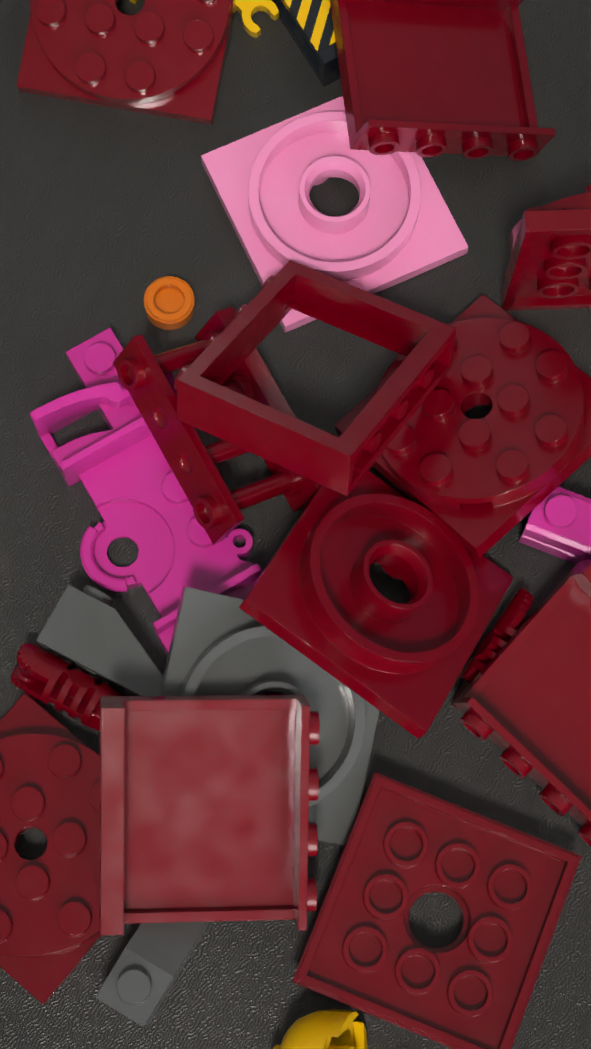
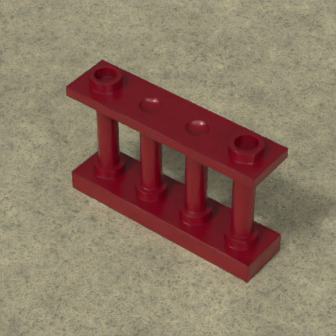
[113,307,321,544]

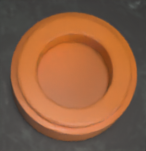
[144,276,195,330]

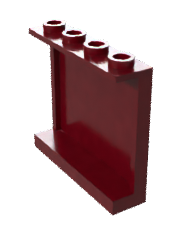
[330,0,556,161]
[453,559,591,847]
[99,695,320,935]

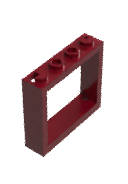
[174,260,456,496]

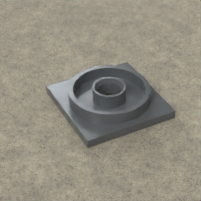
[159,586,380,846]

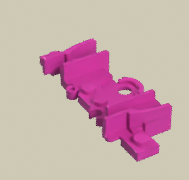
[30,328,284,695]

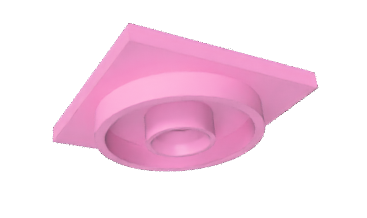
[201,96,469,333]

